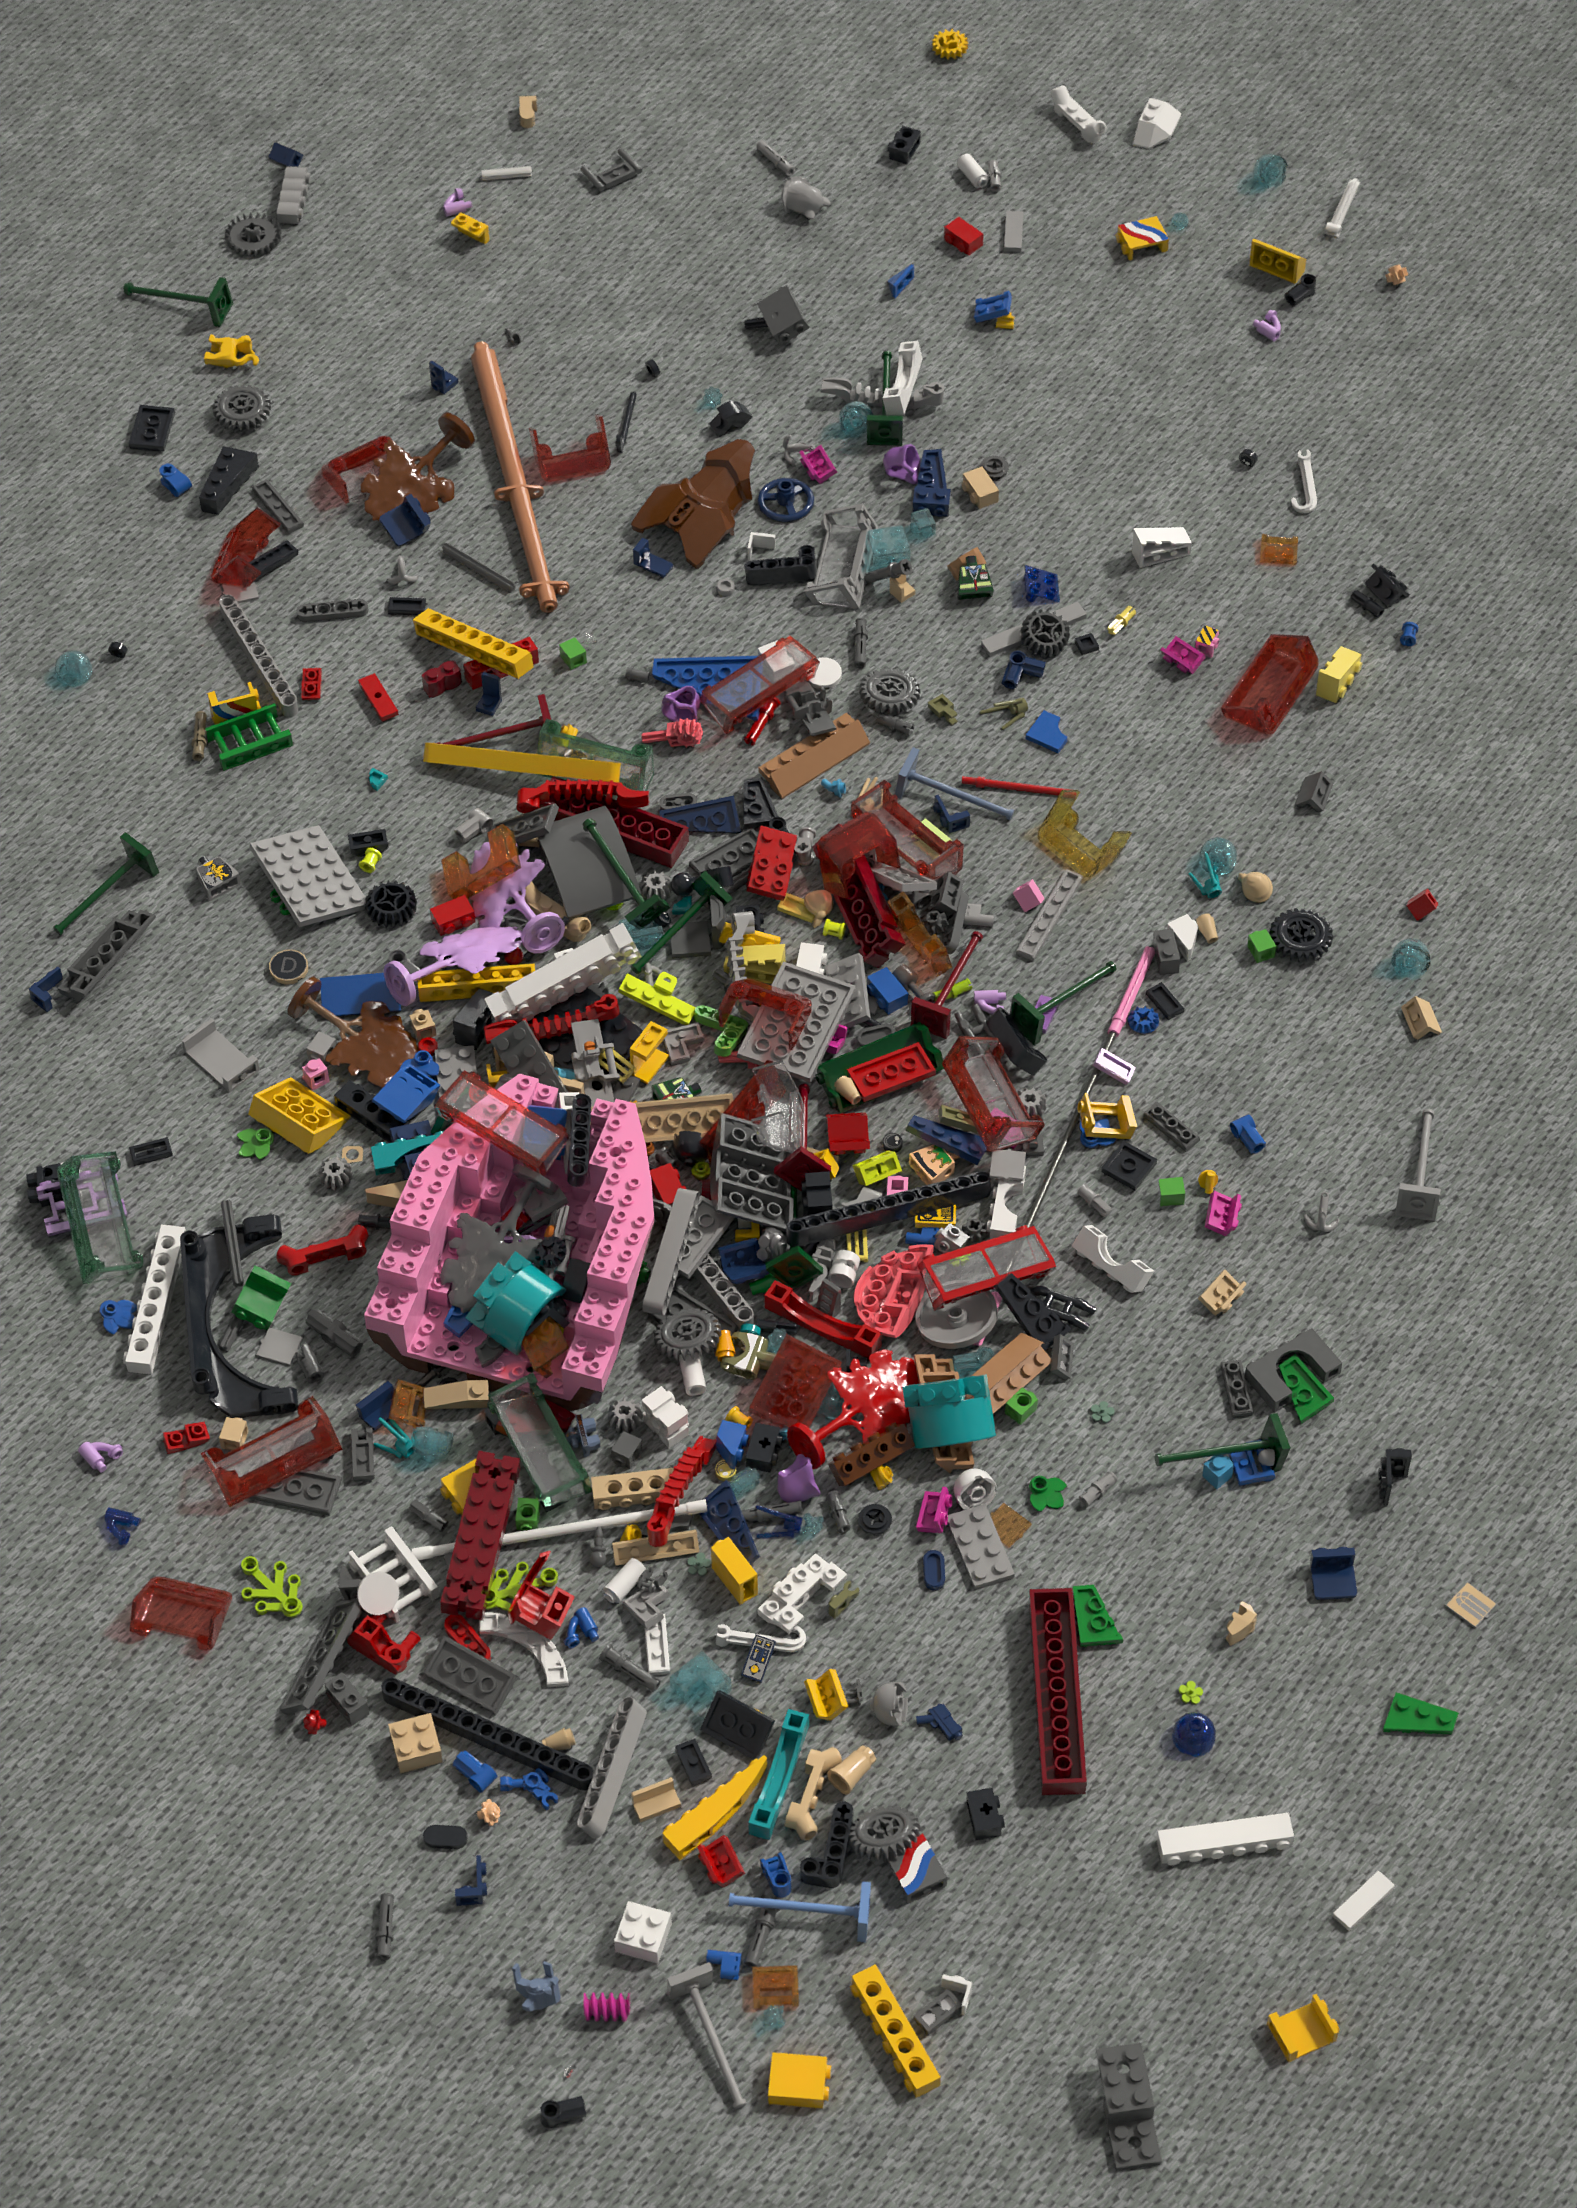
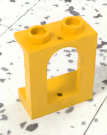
[1077,1093,1137,1139]

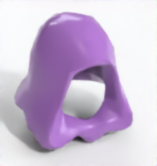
[883,444,921,485]
[661,686,700,722]
[777,1454,821,1503]

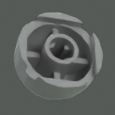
[870,1682,908,1726]

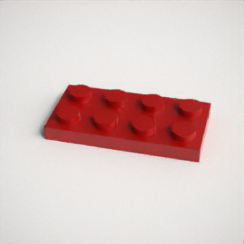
[847,1042,936,1102]

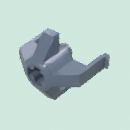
[512,1961,561,2011]

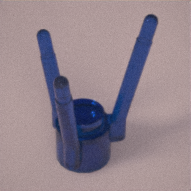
[755,1505,803,1538]

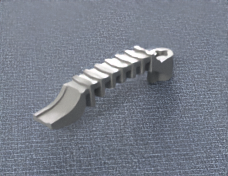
[820,377,944,411]
[725,911,760,1025]
[808,1187,883,1301]

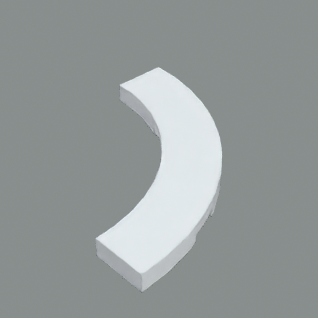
[479,1612,569,1687]

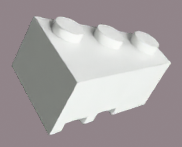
[1132,527,1192,568]

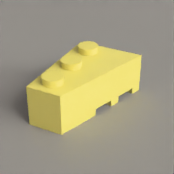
[1316,646,1362,703]
[724,944,786,984]

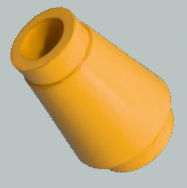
[715,1330,736,1362]

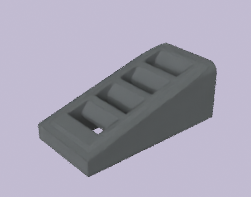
[816,1279,841,1317]

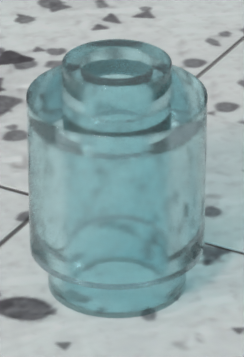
[729,1467,761,1496]

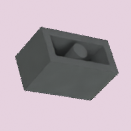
[1152,929,1180,975]

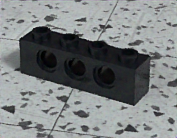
[334,1080,409,1143]

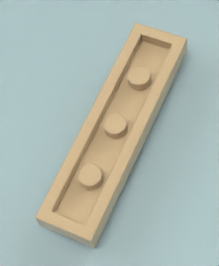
[612,1530,699,1566]

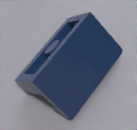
[356,1381,406,1430]

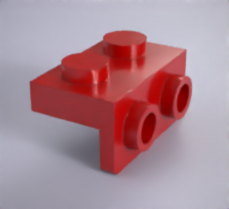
[697,1835,745,1888]

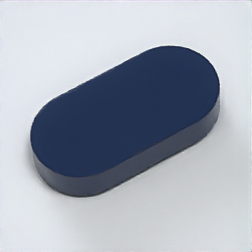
[923,1550,945,1591]

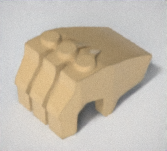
[1226,1601,1257,1646]

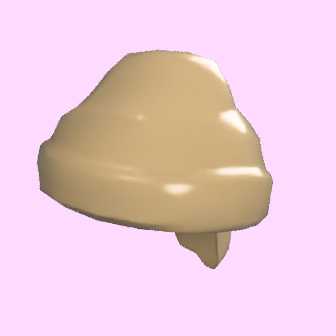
[1238,872,1273,903]
[804,890,834,928]

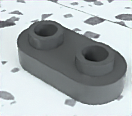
[659,793,697,810]

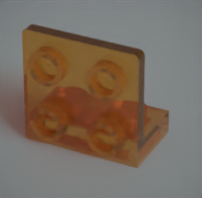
[522,1316,569,1378]

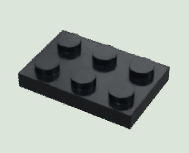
[129,405,175,451]
[700,1690,775,1760]

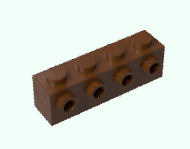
[828,1422,915,1486]

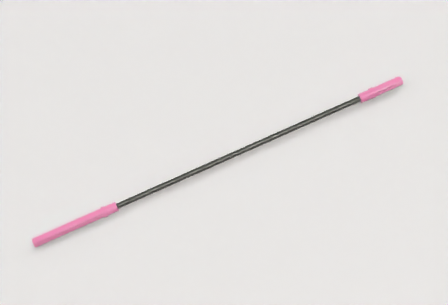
[973,946,1155,1346]

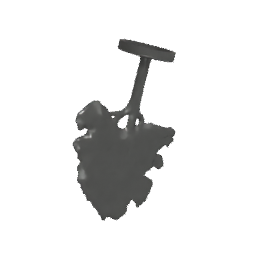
[440,1164,558,1313]

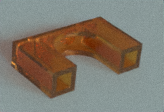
[441,824,521,899]
[888,891,952,977]

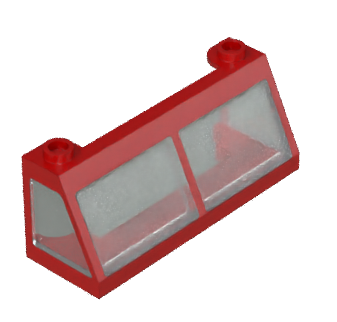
[918,1225,1056,1311]

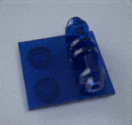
[1024,565,1060,603]

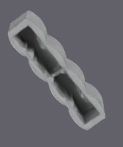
[277,166,311,224]

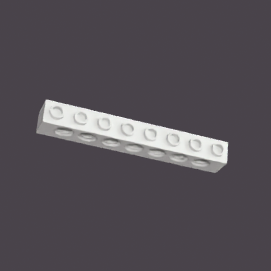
[123,1225,186,1375]

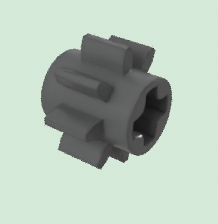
[923,910,949,935]
[962,1218,987,1243]

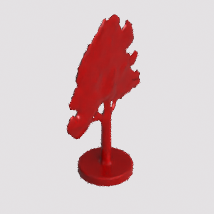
[787,1349,920,1470]

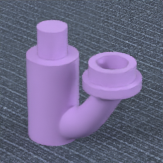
[443,188,472,217]
[1253,310,1281,341]
[974,990,1006,1014]
[78,1442,123,1473]

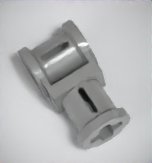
[795,827,816,866]

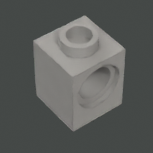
[307,1032,337,1066]

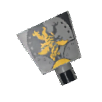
[196,856,241,901]

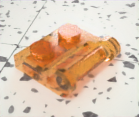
[1260,534,1298,565]
[389,1379,426,1429]
[752,1965,799,2008]

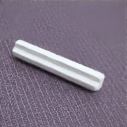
[481,166,532,180]

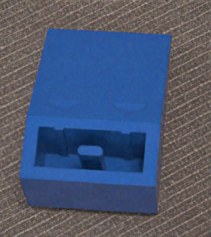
[372,1064,441,1123]

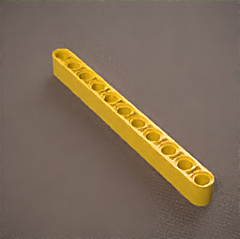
[423,743,621,782]

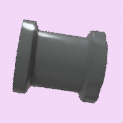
[655,1147,681,1169]

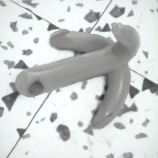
[782,435,816,466]
[387,556,418,584]
[633,963,666,986]
[1304,1192,1340,1232]

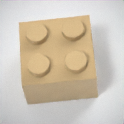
[388,1713,443,1773]

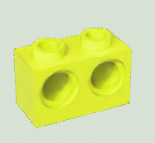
[852,1150,902,1186]

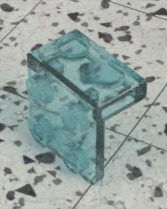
[868,525,910,570]
[619,919,663,950]

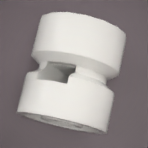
[828,1250,860,1288]

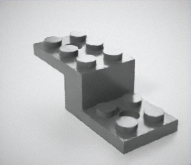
[1096,2043,1162,2171]

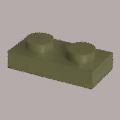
[938,1105,980,1134]

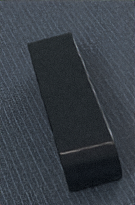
[567,1094,591,1187]

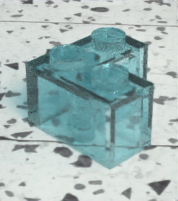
[670,1651,732,1703]

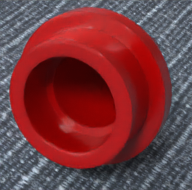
[504,947,524,965]

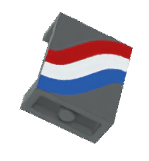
[883,1833,947,1904]

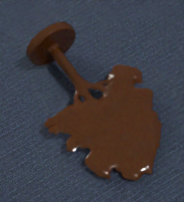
[361,412,475,521]

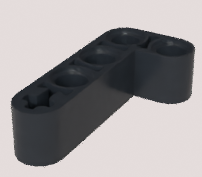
[744,545,817,585]
[986,1007,1048,1076]
[800,1801,853,1888]

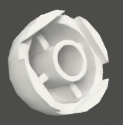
[953,1468,997,1510]

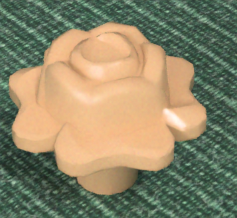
[477,1799,500,1826]

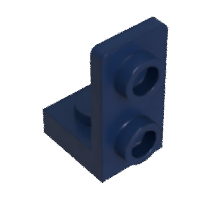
[268,142,304,167]
[429,361,459,394]
[633,538,673,577]
[476,672,502,716]
[932,795,970,833]
[29,967,63,1012]
[455,1855,487,1906]

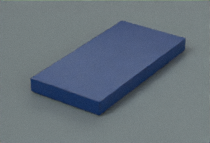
[320,973,401,1017]

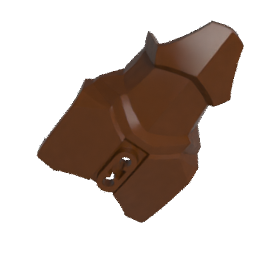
[631,439,755,569]

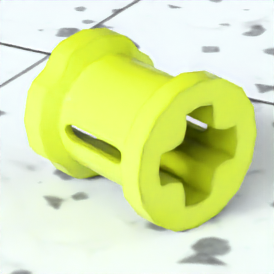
[359,848,382,873]
[823,919,846,940]

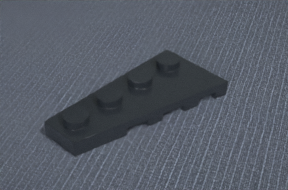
[994,1273,1072,1351]

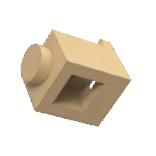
[409,1009,436,1042]

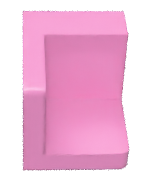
[1013,879,1044,912]

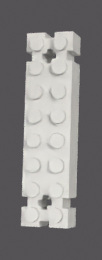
[485,923,642,1023]

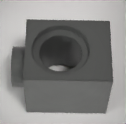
[611,1431,642,1469]

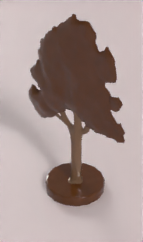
[287,976,419,1088]

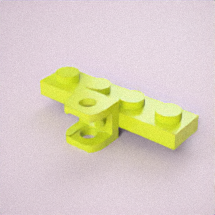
[618,972,696,1026]

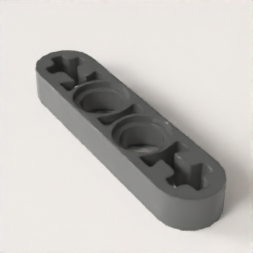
[296,599,368,622]
[941,891,969,955]

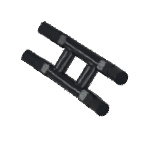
[1027,1286,1097,1331]

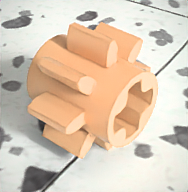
[1385,264,1408,285]

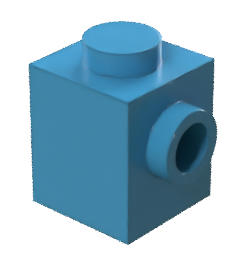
[1202,1455,1234,1489]

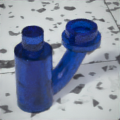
[105,1507,141,1545]

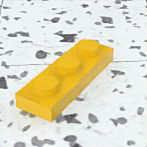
[719,922,781,946]

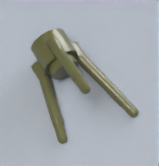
[980,697,1028,730]

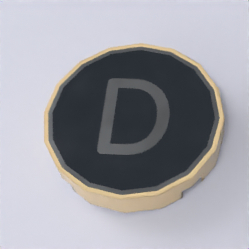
[269,950,308,985]

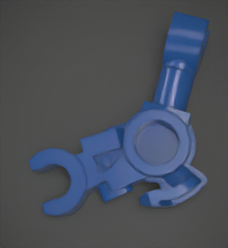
[500,1768,558,1810]

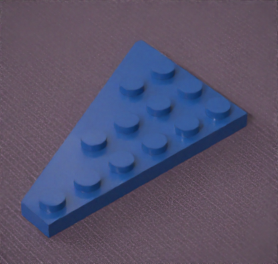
[652,656,764,721]

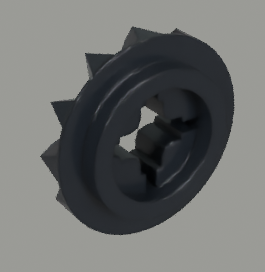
[534,1235,567,1268]
[858,1504,892,1536]

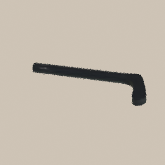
[616,392,637,452]

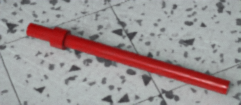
[961,776,1075,797]

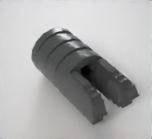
[296,1343,324,1383]

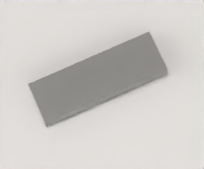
[1004,211,1023,252]

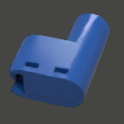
[905,1227,939,1248]
[706,1950,742,1980]

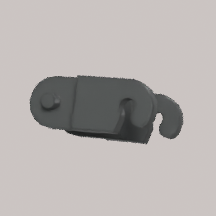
[637,1566,668,1593]
[840,1679,863,1706]

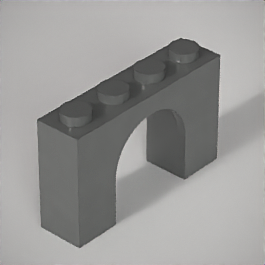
[1245,1328,1342,1413]

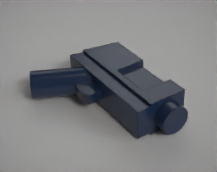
[916,1704,963,1741]

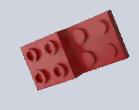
[746,826,797,901]

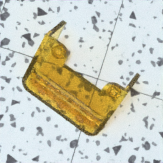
[1037,790,1132,877]

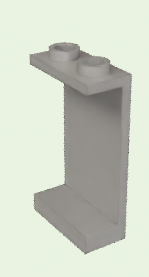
[182,1019,260,1093]

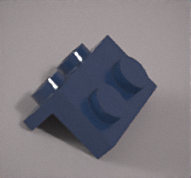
[913,487,951,517]

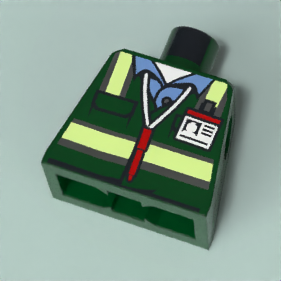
[957,556,994,600]
[651,1077,702,1101]

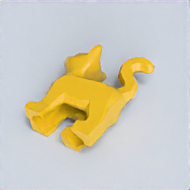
[204,335,259,368]

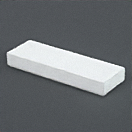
[645,1614,670,1676]
[1333,1871,1395,1931]

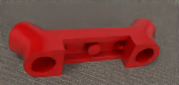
[276,1225,369,1276]

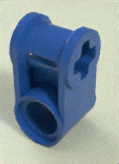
[159,464,192,497]
[760,1852,792,1898]

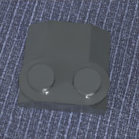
[710,895,731,949]

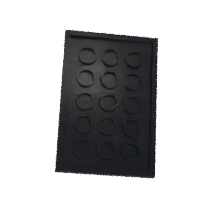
[517,987,643,1091]

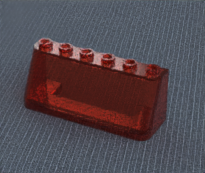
[1221,634,1318,735]

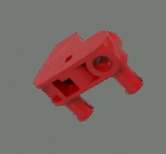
[347,1614,421,1675]

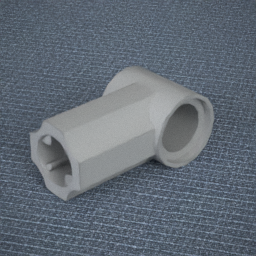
[454,808,493,843]

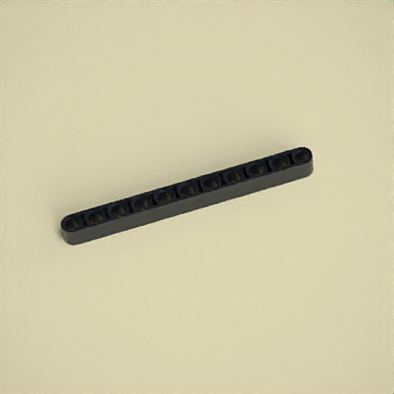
[786,1171,991,1247]
[381,1678,593,1791]

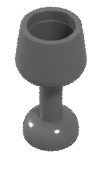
[892,964,935,1003]

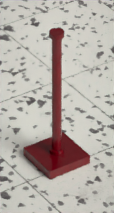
[437,694,558,746]
[910,931,983,1039]
[774,1084,831,1192]

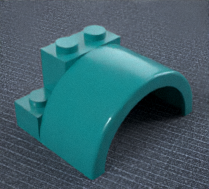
[465,1251,566,1356]
[902,1374,996,1448]

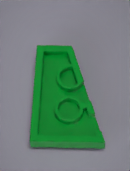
[1072,1585,1123,1647]

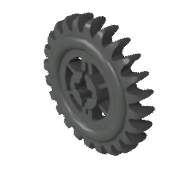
[225,212,282,256]
[212,385,271,431]
[859,668,921,715]
[654,1308,721,1361]
[849,1806,921,1860]

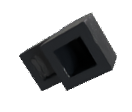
[709,401,753,437]

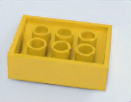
[248,1077,351,1154]

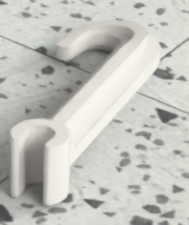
[1325,178,1360,238]
[1291,450,1317,514]
[716,1625,806,1652]

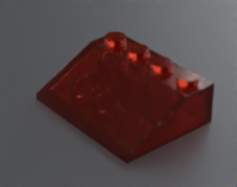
[748,1334,842,1428]

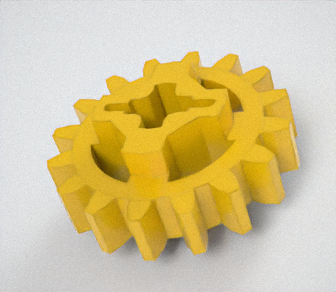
[932,29,968,59]

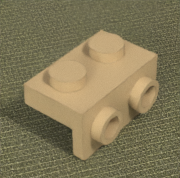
[1198,1270,1246,1315]

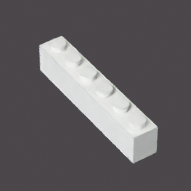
[1157,1813,1294,1865]

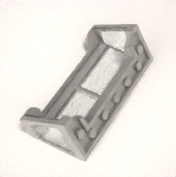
[805,503,879,609]

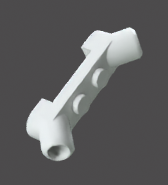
[1050,85,1106,143]

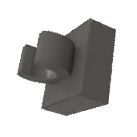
[1022,1133,1044,1156]

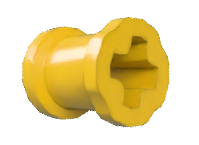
[725,1406,753,1431]

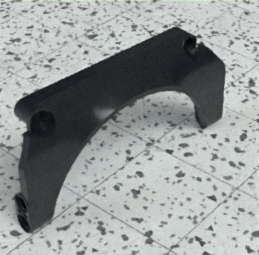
[180,1214,299,1418]

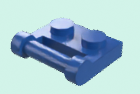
[974,291,1012,323]
[1229,1440,1276,1486]

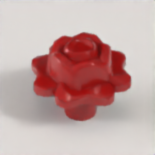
[303,1709,326,1735]

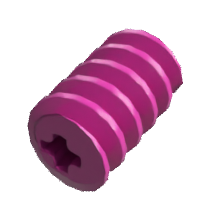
[583,1992,630,2022]

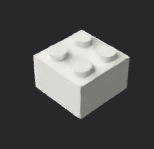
[614,1901,672,1964]

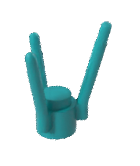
[1188,853,1222,899]
[374,1418,417,1459]

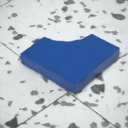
[1025,710,1068,753]

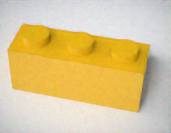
[1249,239,1306,284]

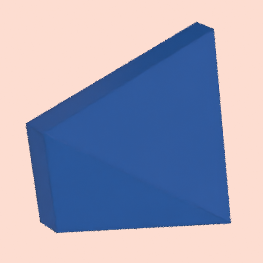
[888,264,914,298]

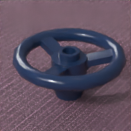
[757,478,815,522]

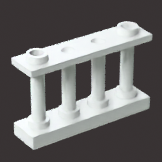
[348,1526,439,1623]

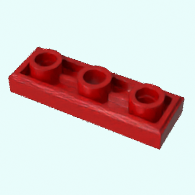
[358,673,399,721]

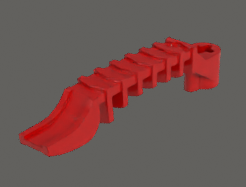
[516,779,650,813]
[484,994,619,1044]
[647,1435,716,1547]

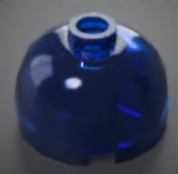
[1172,1712,1216,1757]

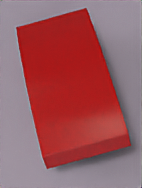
[301,668,322,700]
[162,1422,210,1454]

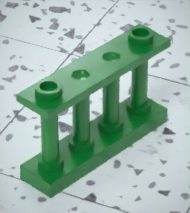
[205,703,293,771]

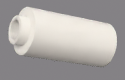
[957,154,989,188]
[679,1352,706,1396]
[603,1558,646,1603]

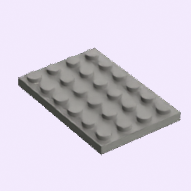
[249,825,366,927]
[737,961,856,1082]

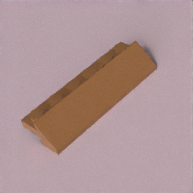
[758,713,870,799]
[964,1333,1052,1414]
[914,1354,975,1473]

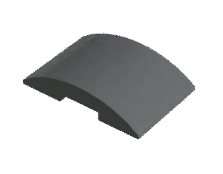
[536,806,642,919]
[710,1113,795,1231]

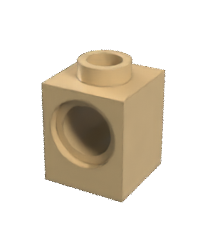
[219,1417,249,1452]

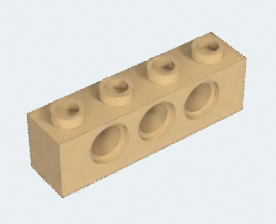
[591,1468,674,1510]

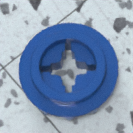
[1128,1006,1159,1034]

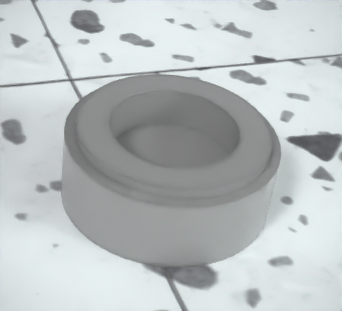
[716,579,735,596]

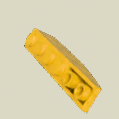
[662,1755,767,1860]

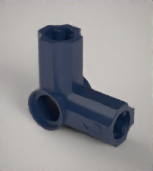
[1002,651,1046,689]

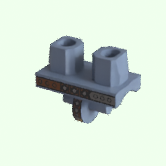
[564,1414,601,1457]

